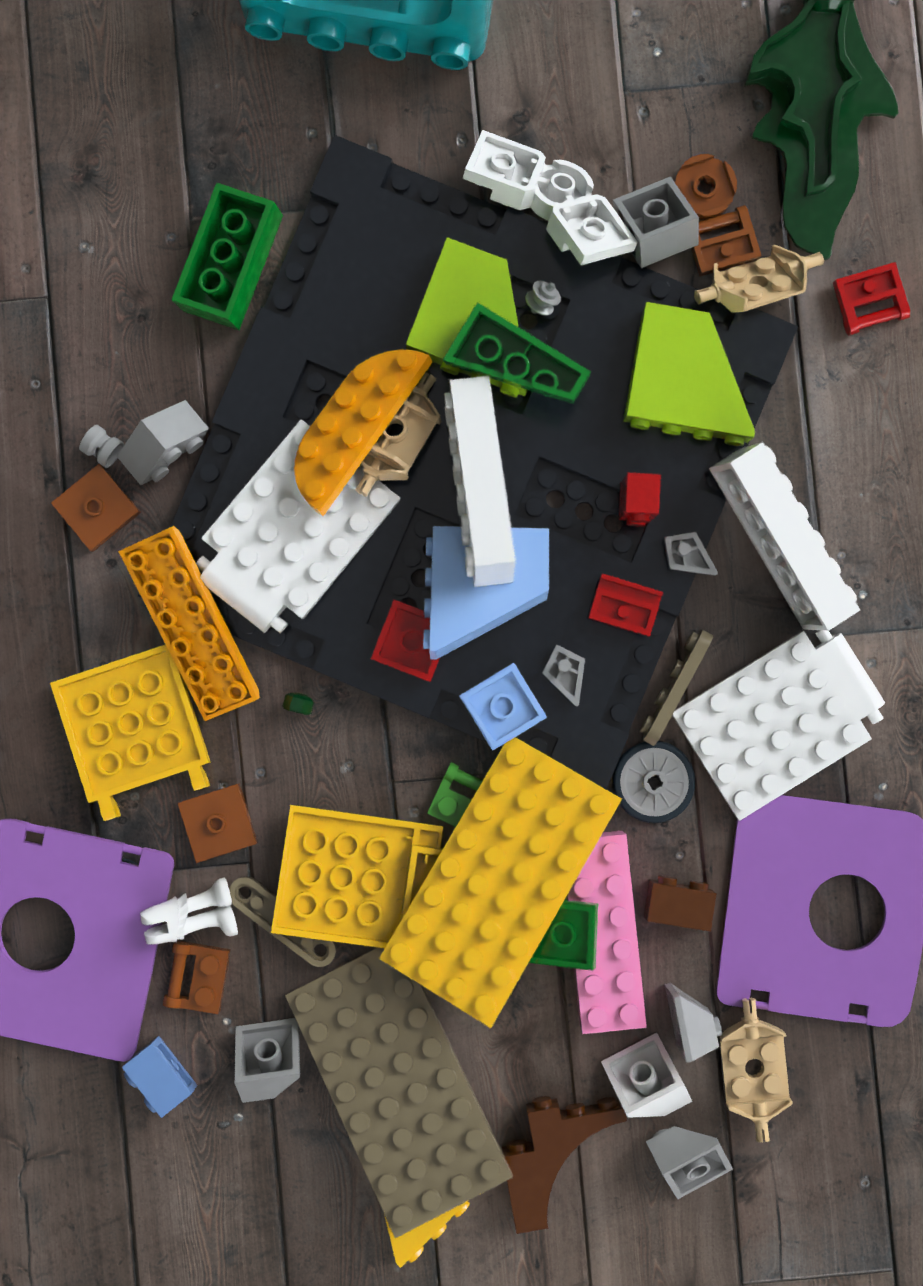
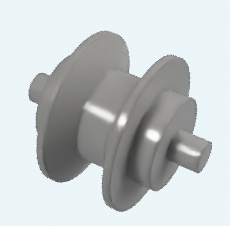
[525,281,561,316]

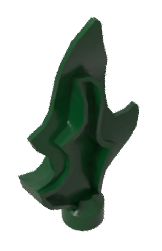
[745,0,899,261]

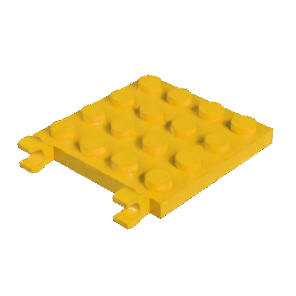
[50,644,211,821]

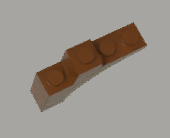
[502,1096,627,1234]

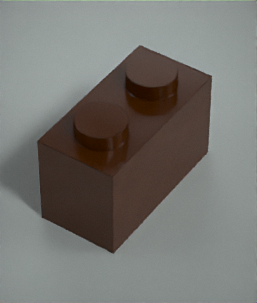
[644,875,717,932]

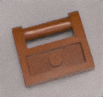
[691,205,762,277]
[162,941,231,1014]

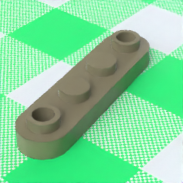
[640,629,713,746]
[229,876,336,967]

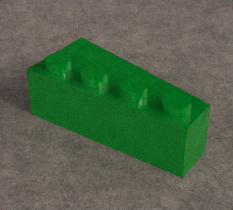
[443,302,591,404]

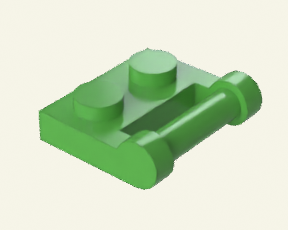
[427,762,483,827]

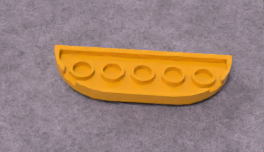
[294,350,433,516]

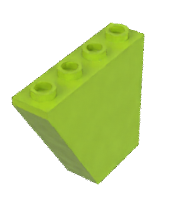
[406,237,527,397]
[623,302,755,446]

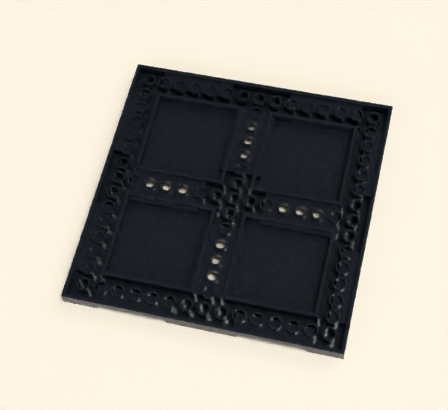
[138,134,798,789]

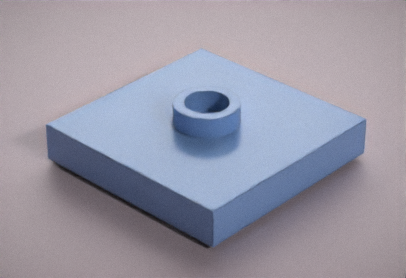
[459,663,547,751]

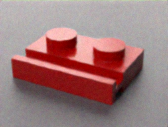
[588,573,663,637]

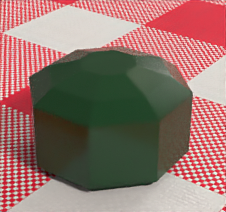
[282,692,315,715]

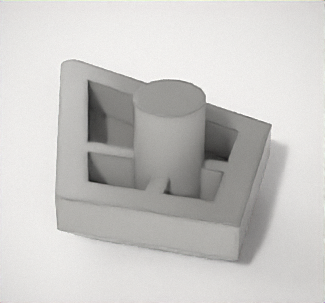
[663,532,718,576]
[542,645,585,706]

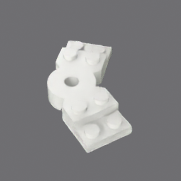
[463,130,638,265]

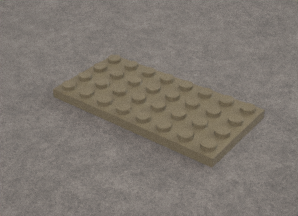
[285,948,513,1238]

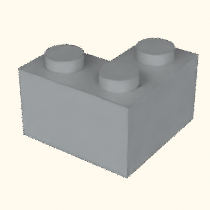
[117,400,209,485]

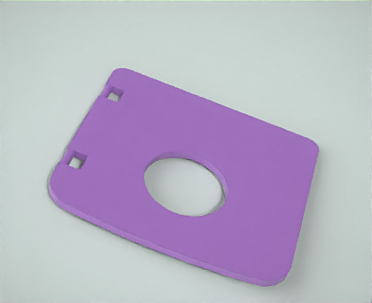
[716,795,923,1027]
[0,819,174,1062]

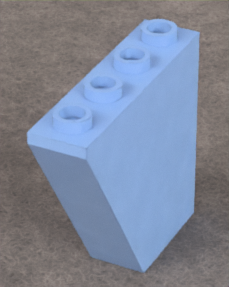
[423,526,549,659]

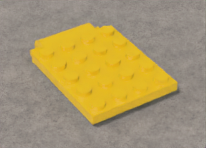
[271,805,444,948]

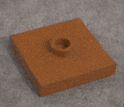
[51,464,141,552]
[178,783,258,863]

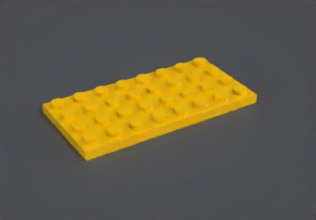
[379,737,622,1028]

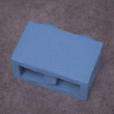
[122,1036,197,1118]

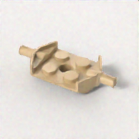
[694,245,824,313]
[355,373,441,497]
[719,998,793,1143]

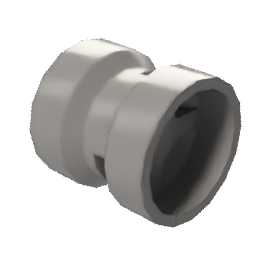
[79,425,124,468]

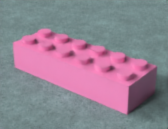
[566,831,647,1034]

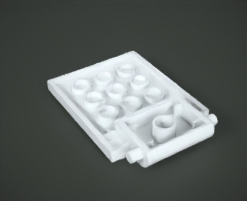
[196,419,401,633]
[672,630,885,821]

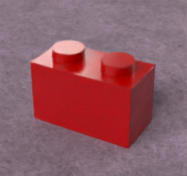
[619,473,661,526]

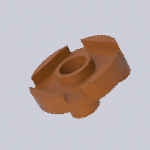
[674,154,737,220]

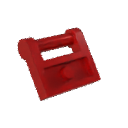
[833,262,910,336]

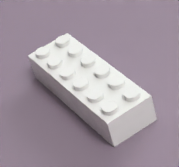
[444,376,516,587]
[709,442,860,631]

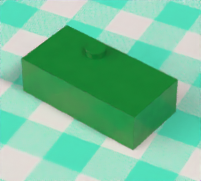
[171,182,283,331]

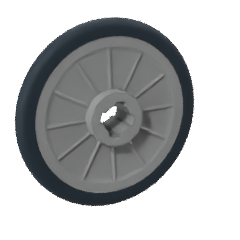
[613,741,695,823]

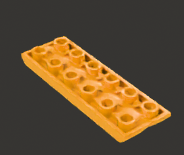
[118,526,260,721]

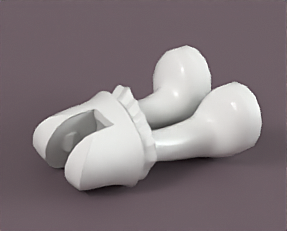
[140,877,238,944]

